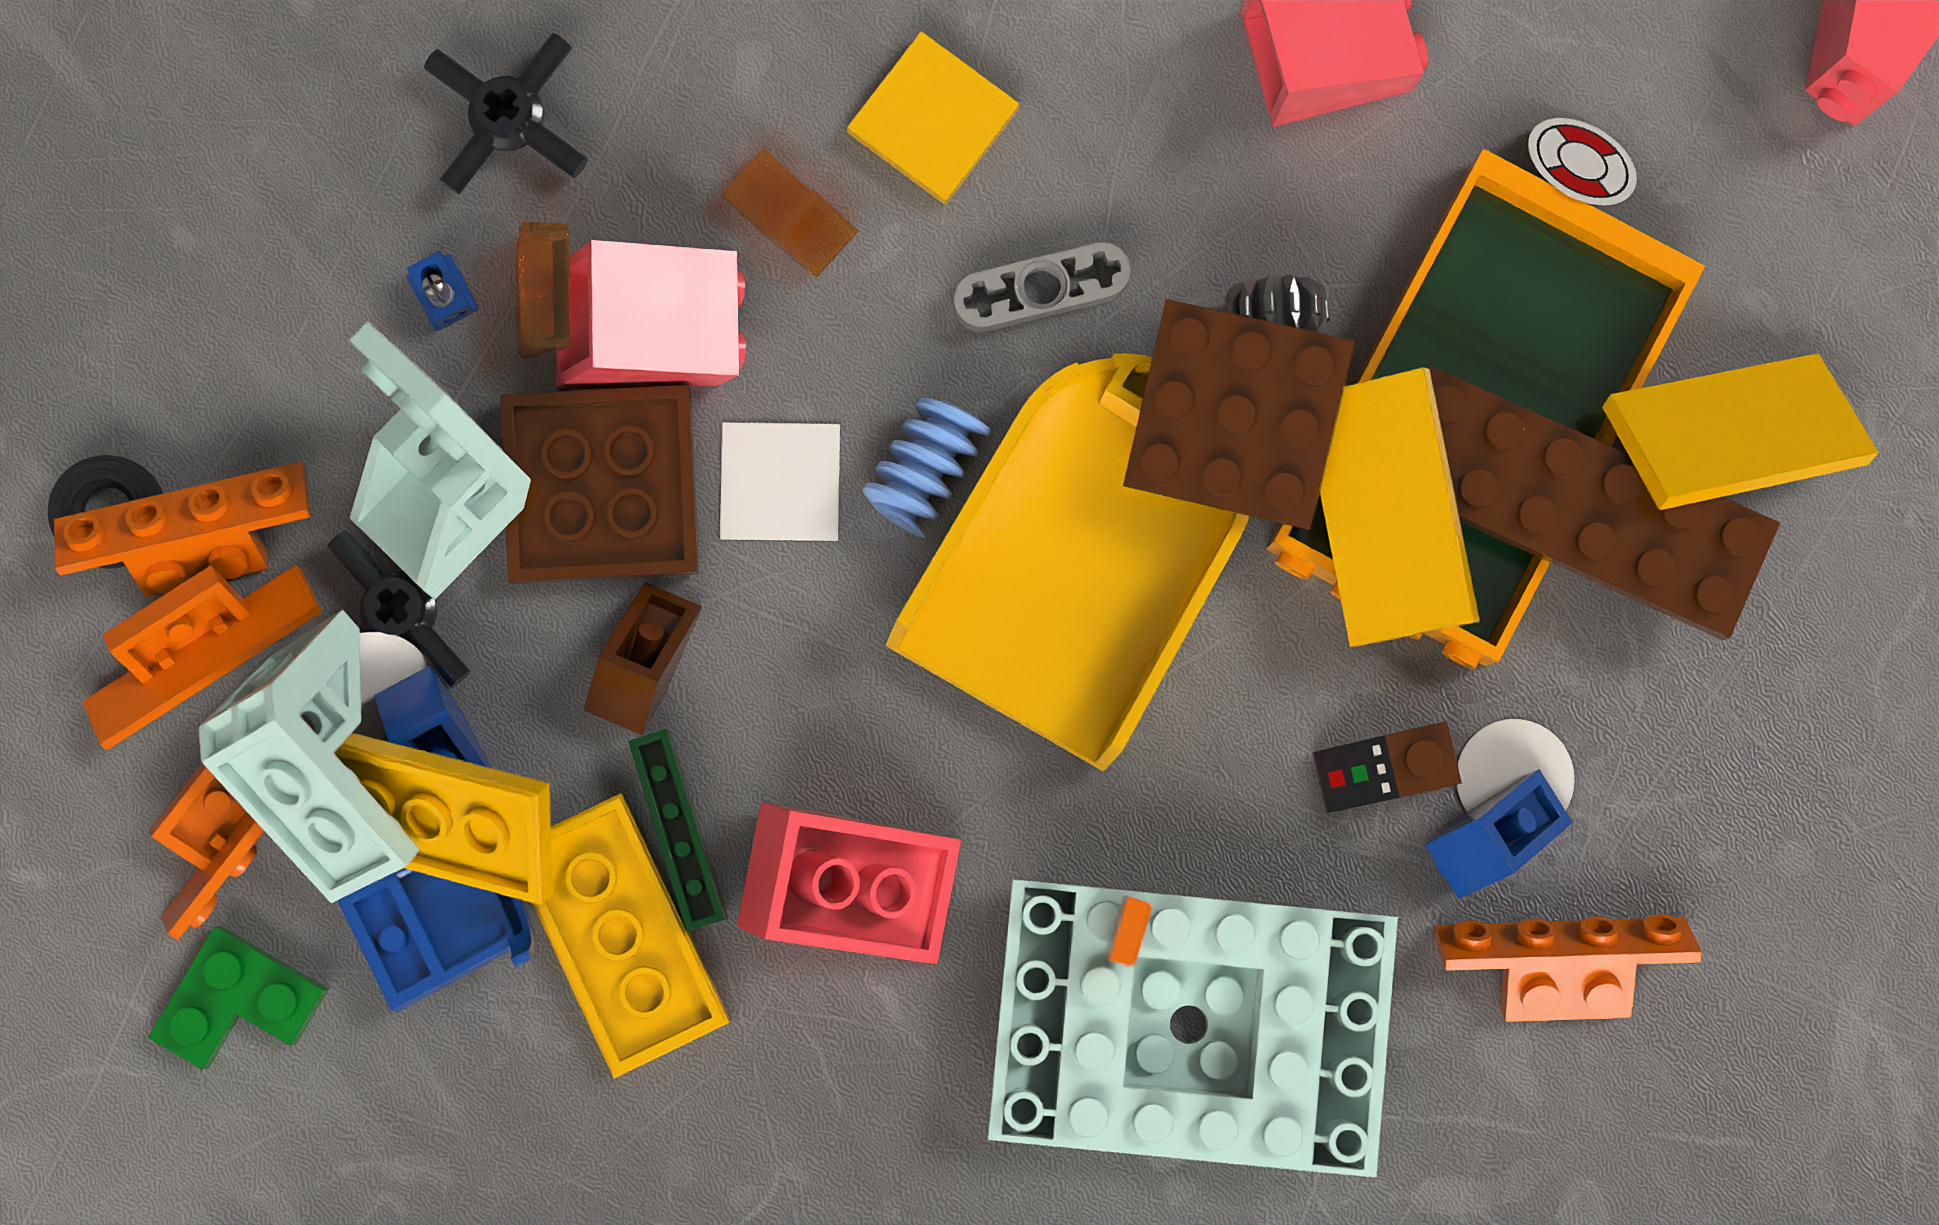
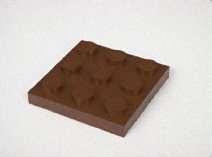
[1123,299,1356,530]
[500,385,700,584]

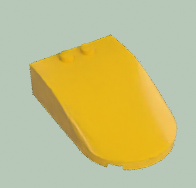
[885,353,1249,772]

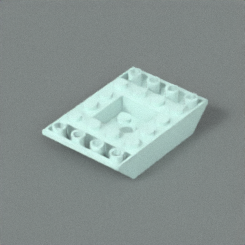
[988,879,1398,1178]

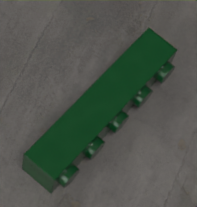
[628,729,728,932]

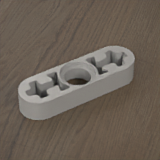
[954,242,1130,333]

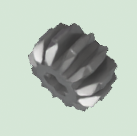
[1224,274,1330,334]

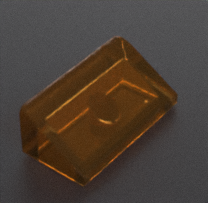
[516,222,570,358]

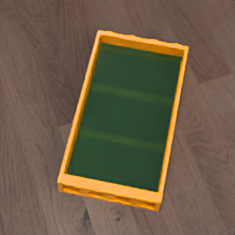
[1266,148,1705,670]

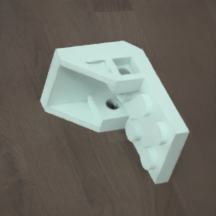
[349,322,531,600]
[199,609,420,903]

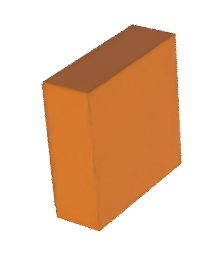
[1105,895,1152,967]

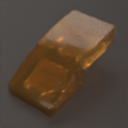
[720,148,858,277]

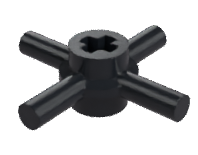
[424,33,588,195]
[327,530,479,688]

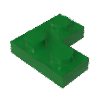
[148,926,329,1070]

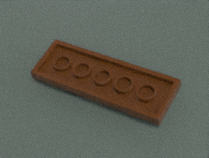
[1426,365,1780,641]

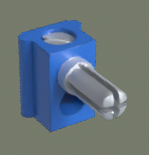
[406,251,479,331]

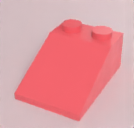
[736,802,961,964]

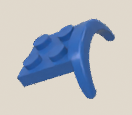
[337,868,536,1013]

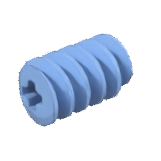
[862,397,991,538]

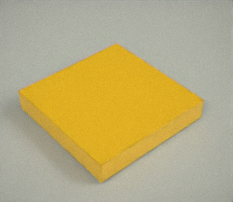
[847,31,1020,206]

